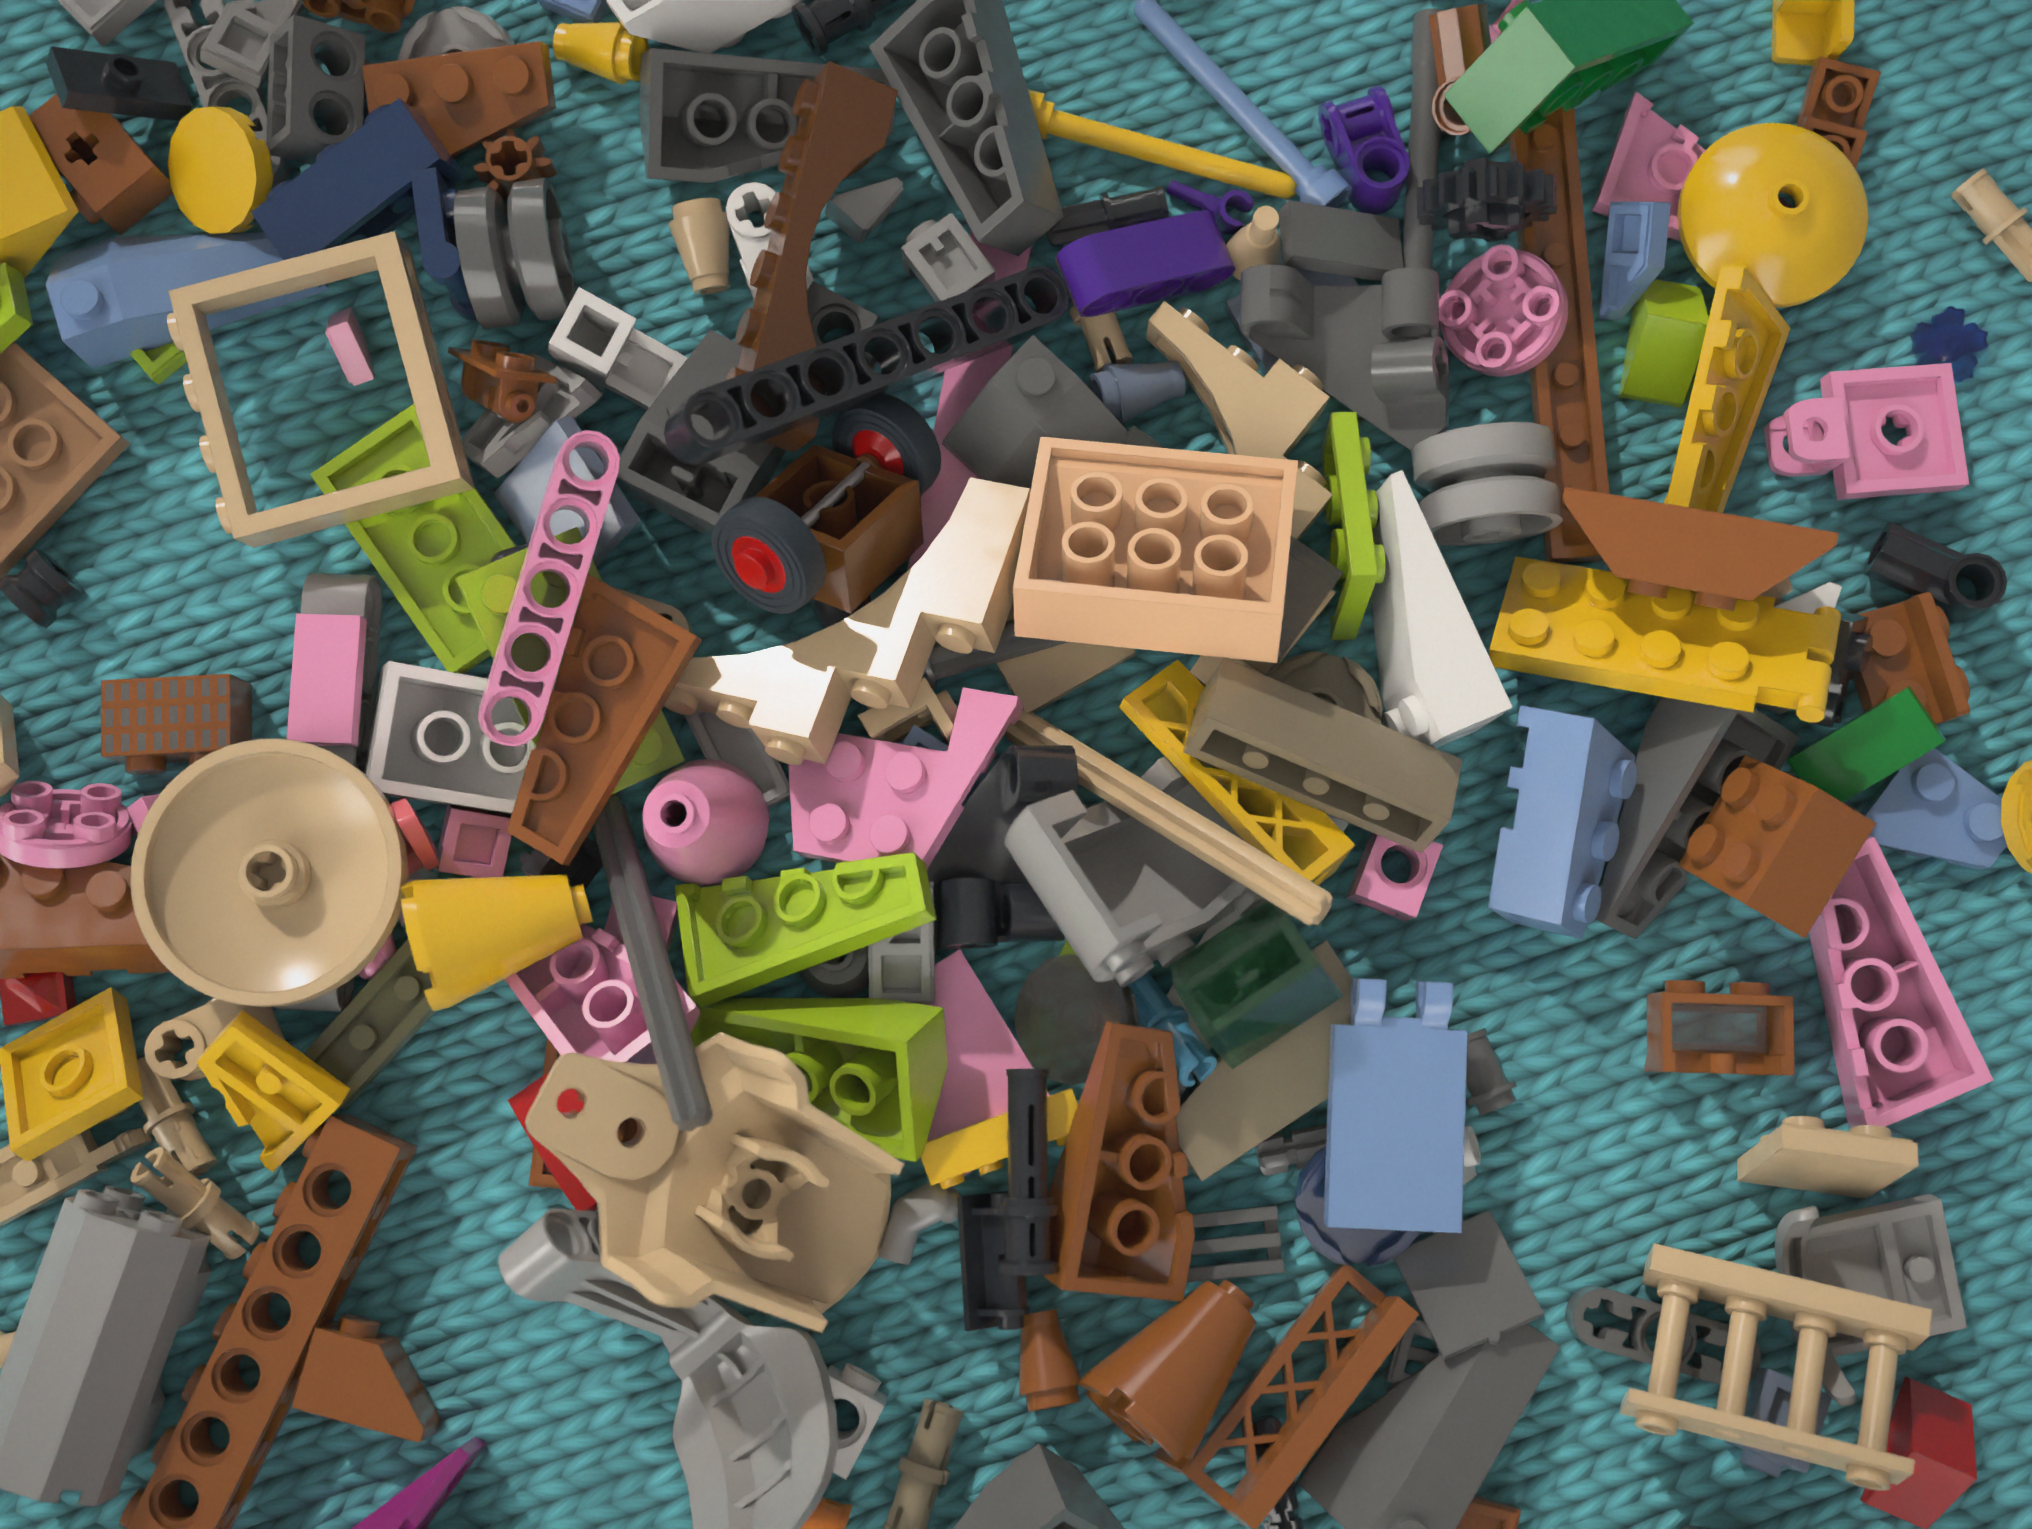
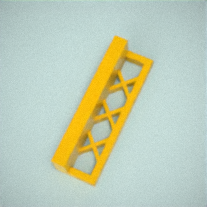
[1119,659,1355,886]

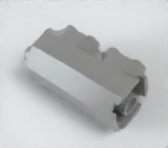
[0,1186,211,1507]

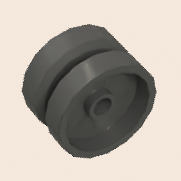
[454,178,576,330]

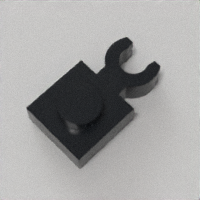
[1814,612,1873,727]

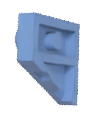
[1861,748,2007,870]

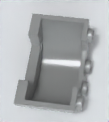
[1004,757,1267,987]

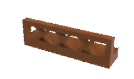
[1183,1262,1419,1529]

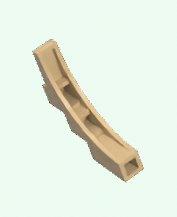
[1146,301,1336,687]
[664,478,1031,765]

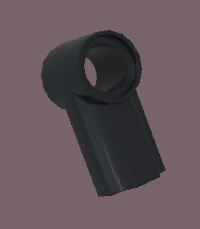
[1863,522,2007,622]

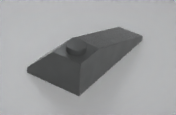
[639,48,895,183]
[1296,1323,1560,1529]

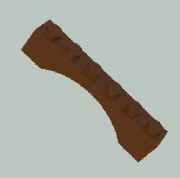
[726,61,898,453]

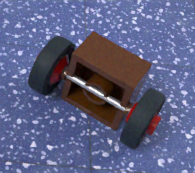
[712,394,941,614]

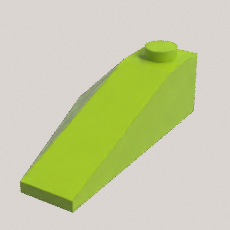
[691,998,948,1162]

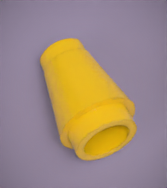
[553,22,649,85]

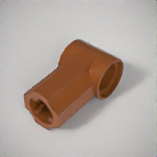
[1429,3,1491,135]

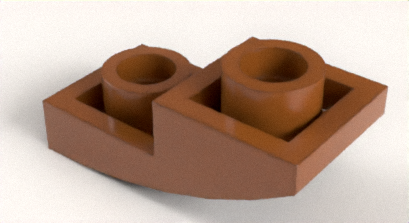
[1796,57,1881,170]

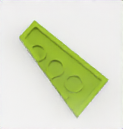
[674,852,936,1008]

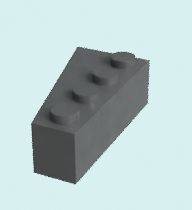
[869,0,1064,256]

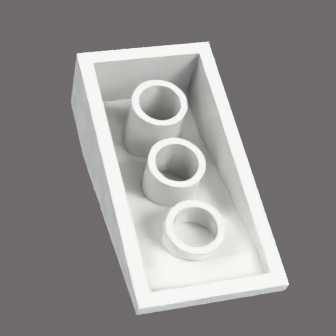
[1370,470,1513,748]

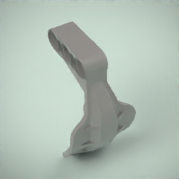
[498,1208,838,1529]

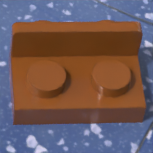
[1853,592,1970,725]

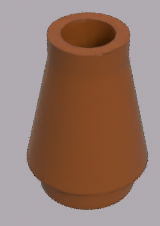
[1019,1310,1081,1412]

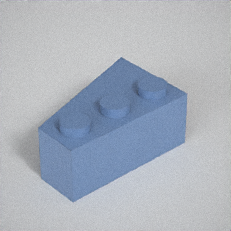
[1488,705,1637,940]

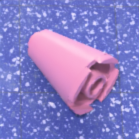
[643,759,770,886]

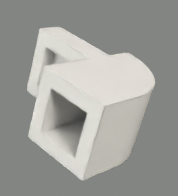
[548,287,687,410]

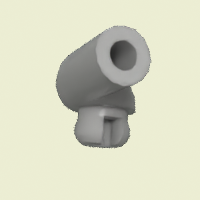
[879,1182,961,1265]

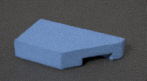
[1599,202,1671,320]

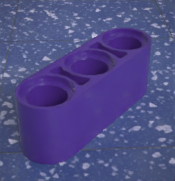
[1056,210,1236,318]

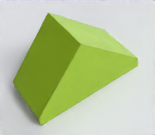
[1619,279,1709,408]

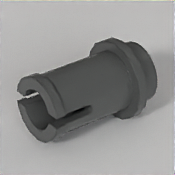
[1466,1028,1517,1116]

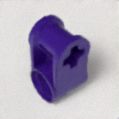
[1318,85,1410,215]

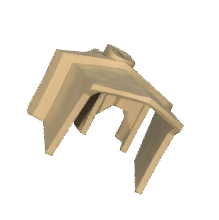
[525,1032,904,1333]

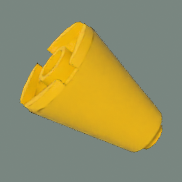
[400,874,593,1011]

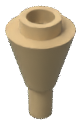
[1226,206,1283,281]

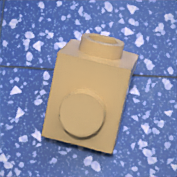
[858,677,958,746]

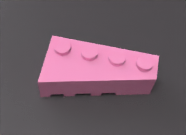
[1809,837,1994,1128]

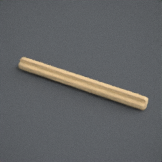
[1005,711,1333,925]

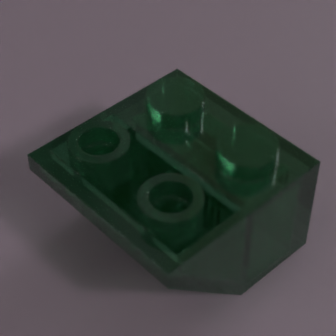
[1169,900,1344,1069]

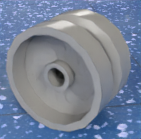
[1411,422,1563,546]

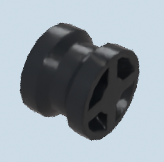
[0,548,85,628]

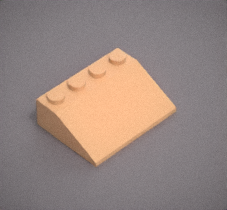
[1013,437,1298,663]

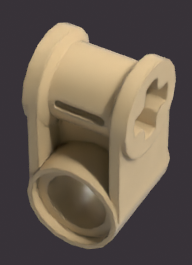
[144,998,285,1081]

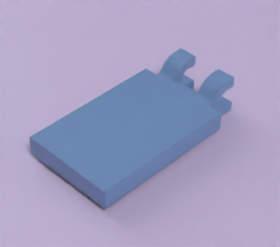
[1324,978,1468,1233]

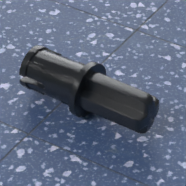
[1046,186,1169,246]

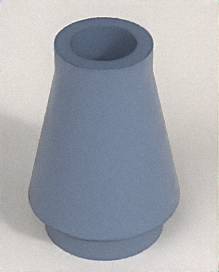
[1089,360,1186,424]

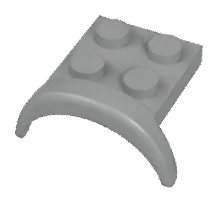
[1775,1194,1967,1406]

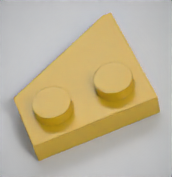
[197,1009,350,1172]

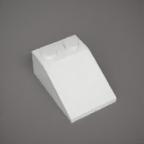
[363,661,535,814]

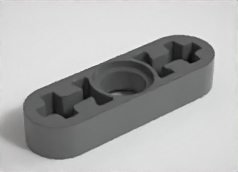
[1565,1285,1761,1385]

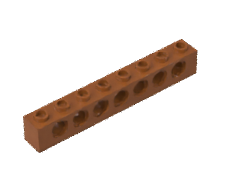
[120,1114,418,1529]

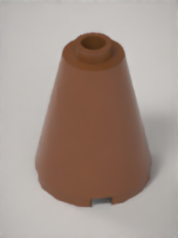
[1079,1280,1256,1473]

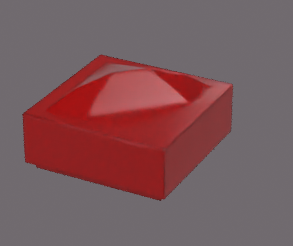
[0,972,76,1026]

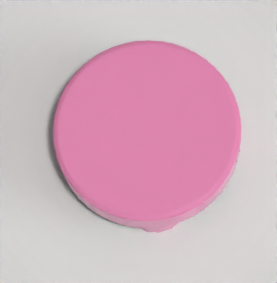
[1439,244,1568,377]
[0,781,133,868]

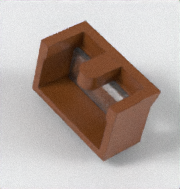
[1644,980,1795,1076]

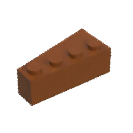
[0,853,171,979]

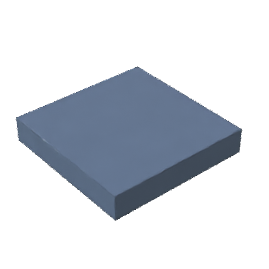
[494,416,640,568]

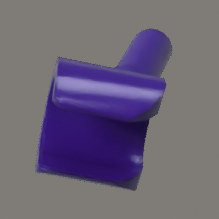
[1167,180,1254,235]

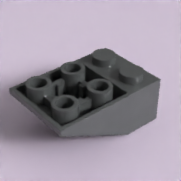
[616,330,786,537]

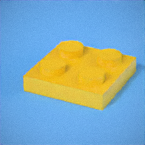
[0,987,144,1162]

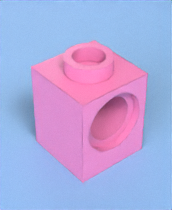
[1346,832,1443,922]

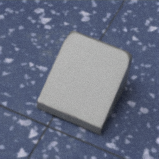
[825,177,904,244]

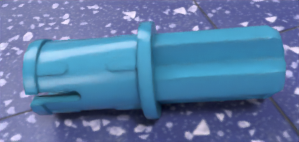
[1116,973,1217,1087]

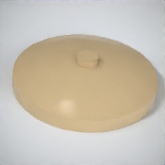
[130,739,408,1007]

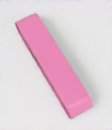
[478,430,620,746]

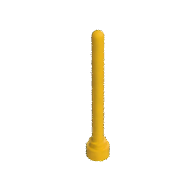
[1028,89,1297,199]

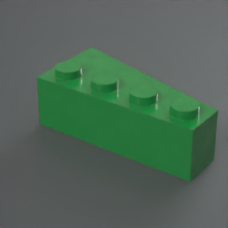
[1444,0,1694,154]

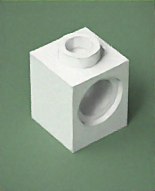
[828,1363,888,1479]

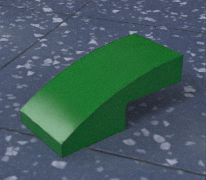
[1787,686,1946,802]

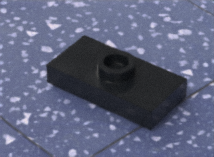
[46,46,193,121]

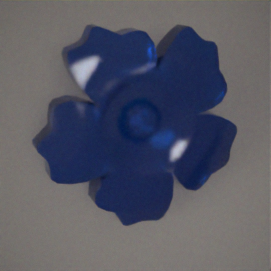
[1910,306,1988,383]

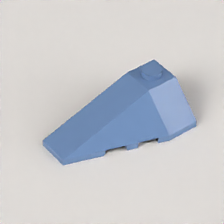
[46,232,329,369]

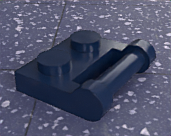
[410,167,477,320]

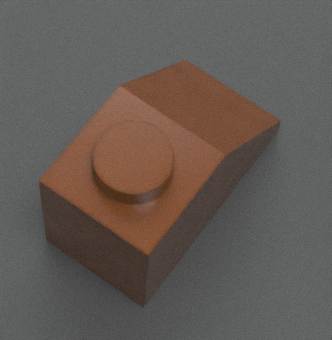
[291,1314,441,1443]

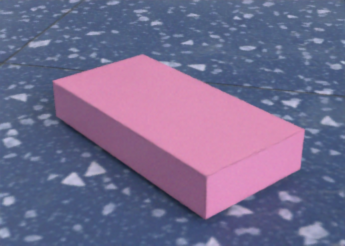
[287,613,367,747]

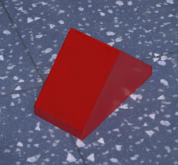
[1860,1377,1977,1529]

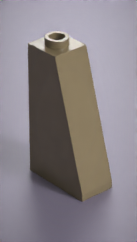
[1176,940,1351,1181]

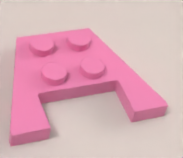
[788,688,1024,869]

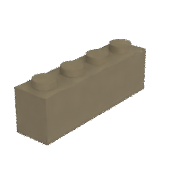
[1183,658,1463,853]

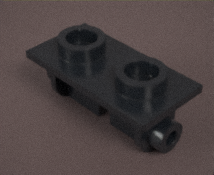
[957,1191,1031,1331]

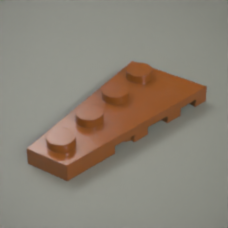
[506,574,702,866]

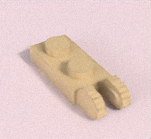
[0,1104,152,1227]

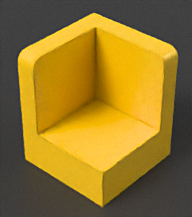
[1772,0,1854,65]

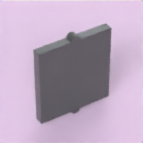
[1393,1210,1544,1361]

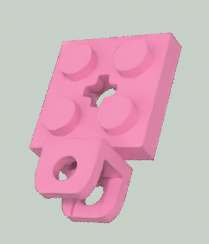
[1764,363,1969,500]

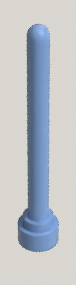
[1134,0,1352,208]

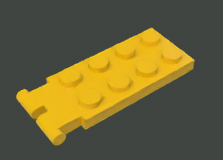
[1489,556,1841,723]

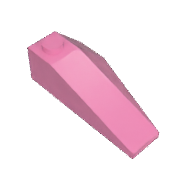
[504,924,701,1064]

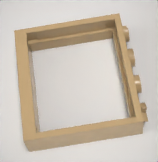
[167,231,475,548]

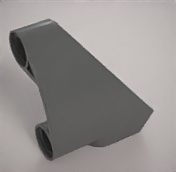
[1240,264,1449,451]

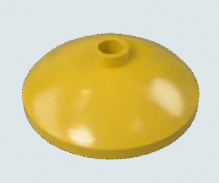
[1677,123,1869,308]

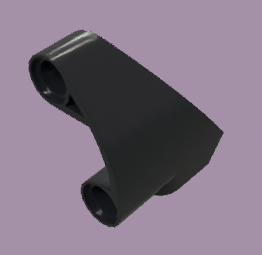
[927,745,1078,950]

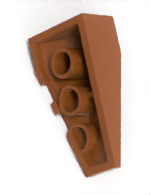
[1043,1021,1195,1302]

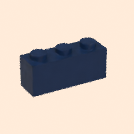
[251,98,465,287]

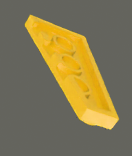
[1664,265,1791,513]

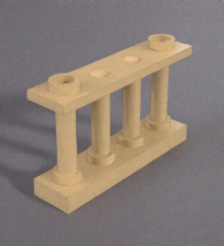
[1620,1243,1932,1491]

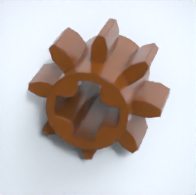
[474,128,557,200]

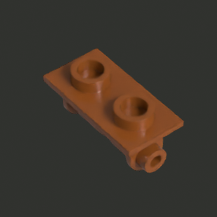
[448,340,557,423]

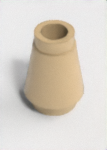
[668,198,730,295]

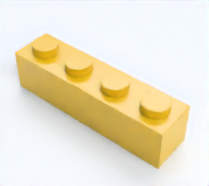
[921,1088,1078,1189]

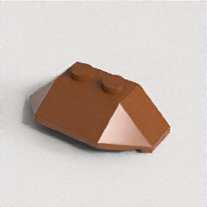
[1562,487,1839,611]

